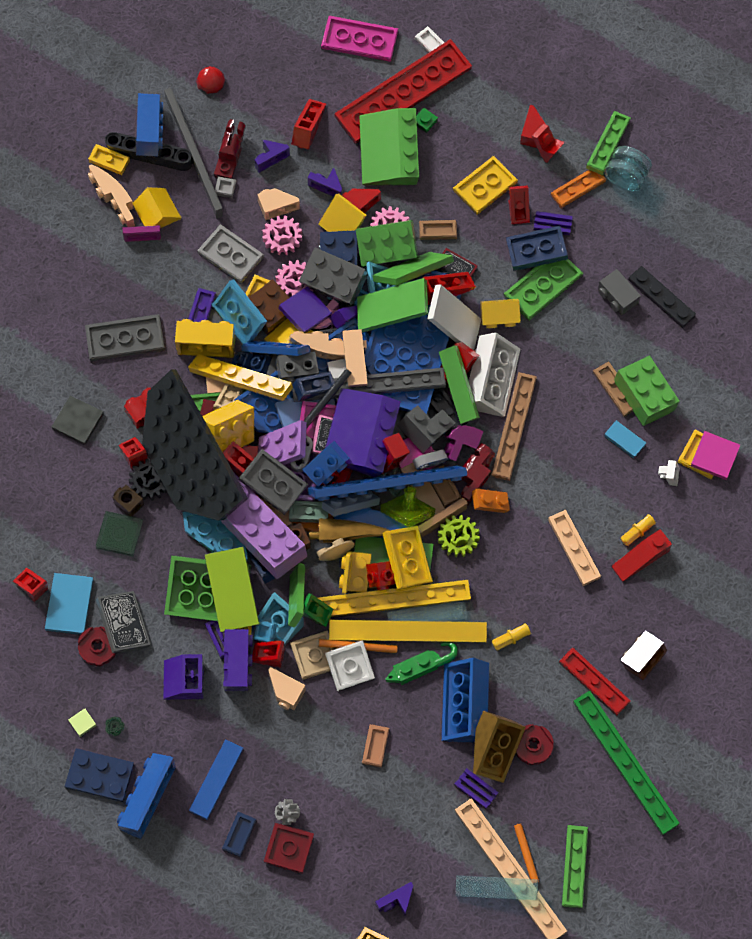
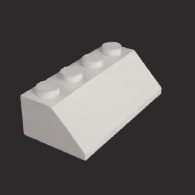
[469,333,520,417]

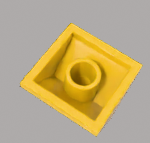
[133,187,181,228]

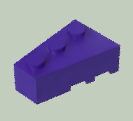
[223,629,253,691]

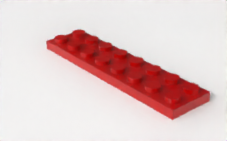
[334,39,472,144]

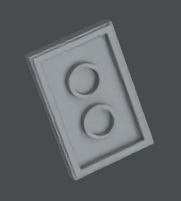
[197,224,264,283]

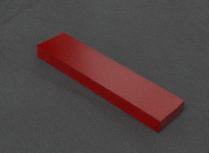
[559,648,631,716]

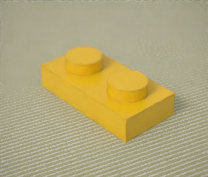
[88,144,130,175]

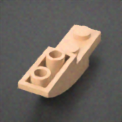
[88,165,135,227]
[288,331,367,360]

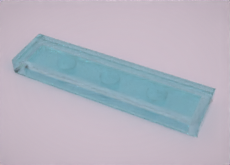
[387,600,468,622]
[455,875,538,900]

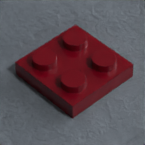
[264,823,314,874]

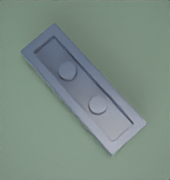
[322,490,380,516]

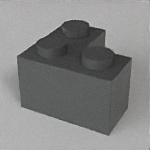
[397,405,455,453]

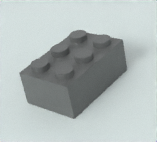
[299,247,368,307]

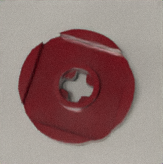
[78,626,116,667]
[515,724,553,765]

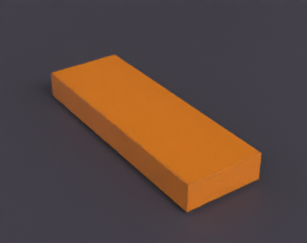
[551,170,606,208]

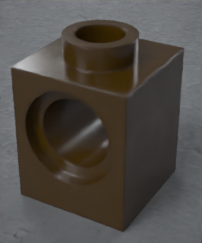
[113,484,144,518]

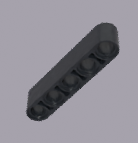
[105,132,193,171]

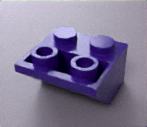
[163,654,204,700]

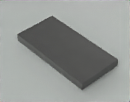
[85,314,165,361]

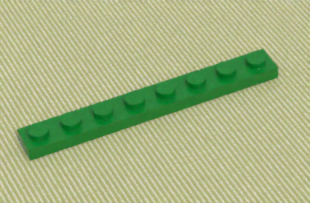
[573,691,680,835]

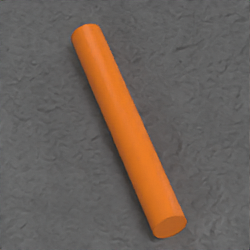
[514,824,539,884]

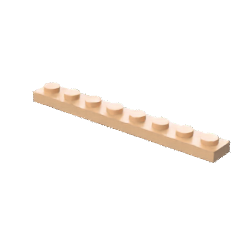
[455,798,567,939]

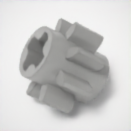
[275,799,300,825]

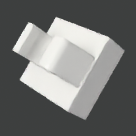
[658,460,680,486]

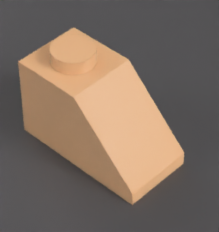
[257,188,300,220]
[269,667,306,710]

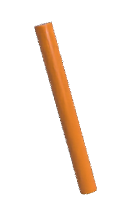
[318,639,397,653]

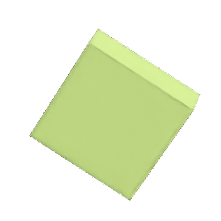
[68,709,97,737]

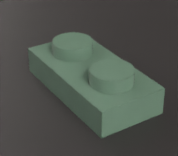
[289,501,328,523]

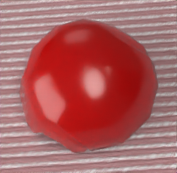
[196,66,225,94]

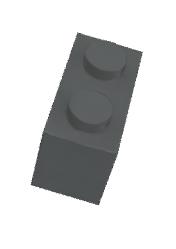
[598,269,641,315]

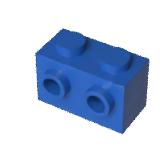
[302,441,350,486]

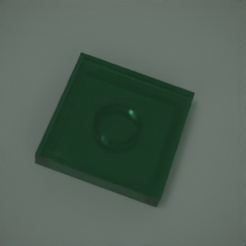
[95,511,143,557]

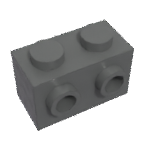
[276,352,319,383]

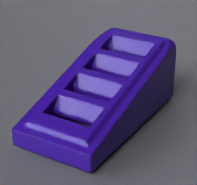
[330,306,358,329]

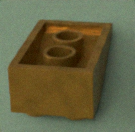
[473,710,526,783]

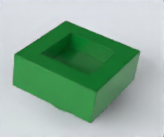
[416,108,438,133]

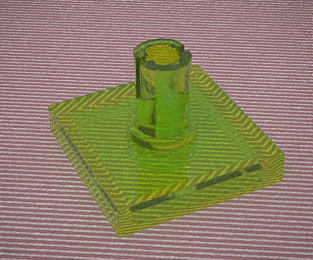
[380,487,436,527]

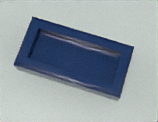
[222,812,257,857]

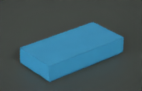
[604,420,646,458]

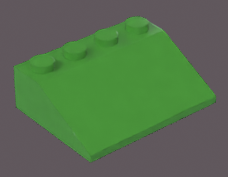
[359,108,419,185]
[164,556,251,621]

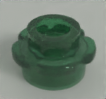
[105,716,124,736]

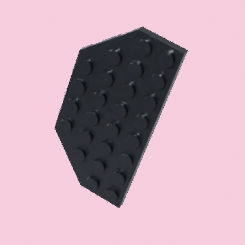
[142,369,248,521]

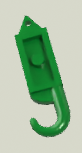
[385,641,458,685]

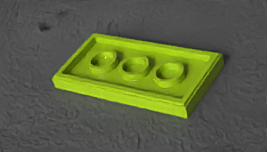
[205,547,259,632]

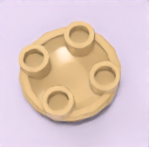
[317,538,354,561]

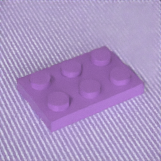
[258,420,307,465]

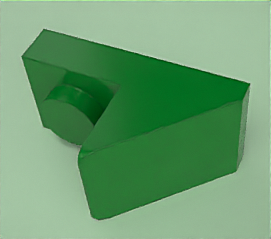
[303,594,334,627]

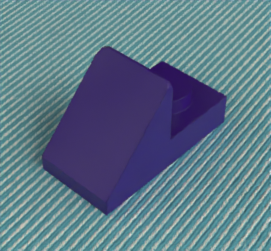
[254,140,290,173]
[307,168,342,197]
[375,882,413,916]

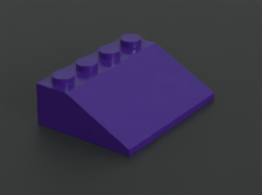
[325,388,401,477]

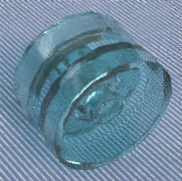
[604,146,652,191]

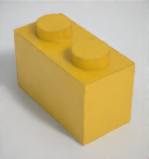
[480,299,520,328]

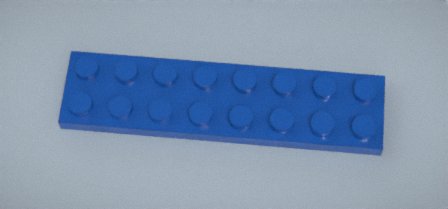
[308,465,467,501]

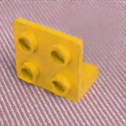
[339,551,372,594]

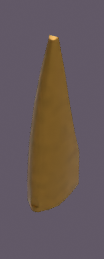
[309,518,390,543]

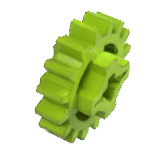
[438,515,480,557]

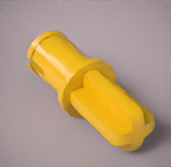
[621,514,656,546]
[492,623,531,650]

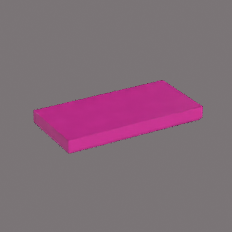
[321,16,398,62]

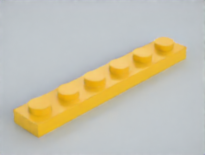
[188,354,293,401]

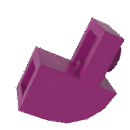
[444,425,484,461]

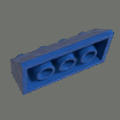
[442,658,489,743]
[117,753,176,839]

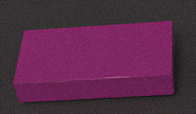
[123,225,161,242]

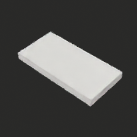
[427,284,481,351]

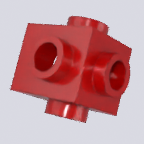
[366,561,396,591]

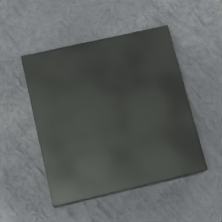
[51,396,104,445]

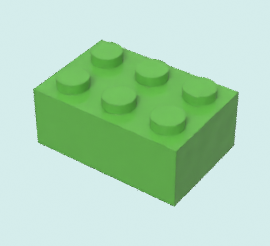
[355,220,418,266]
[614,356,680,426]

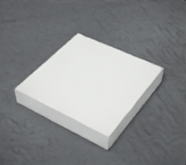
[325,641,375,691]

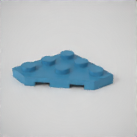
[183,512,248,561]

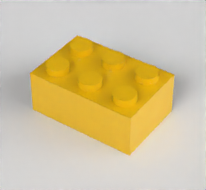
[175,319,236,358]
[202,400,254,452]

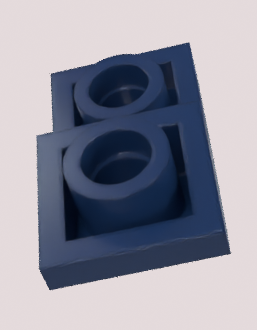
[231,352,272,375]

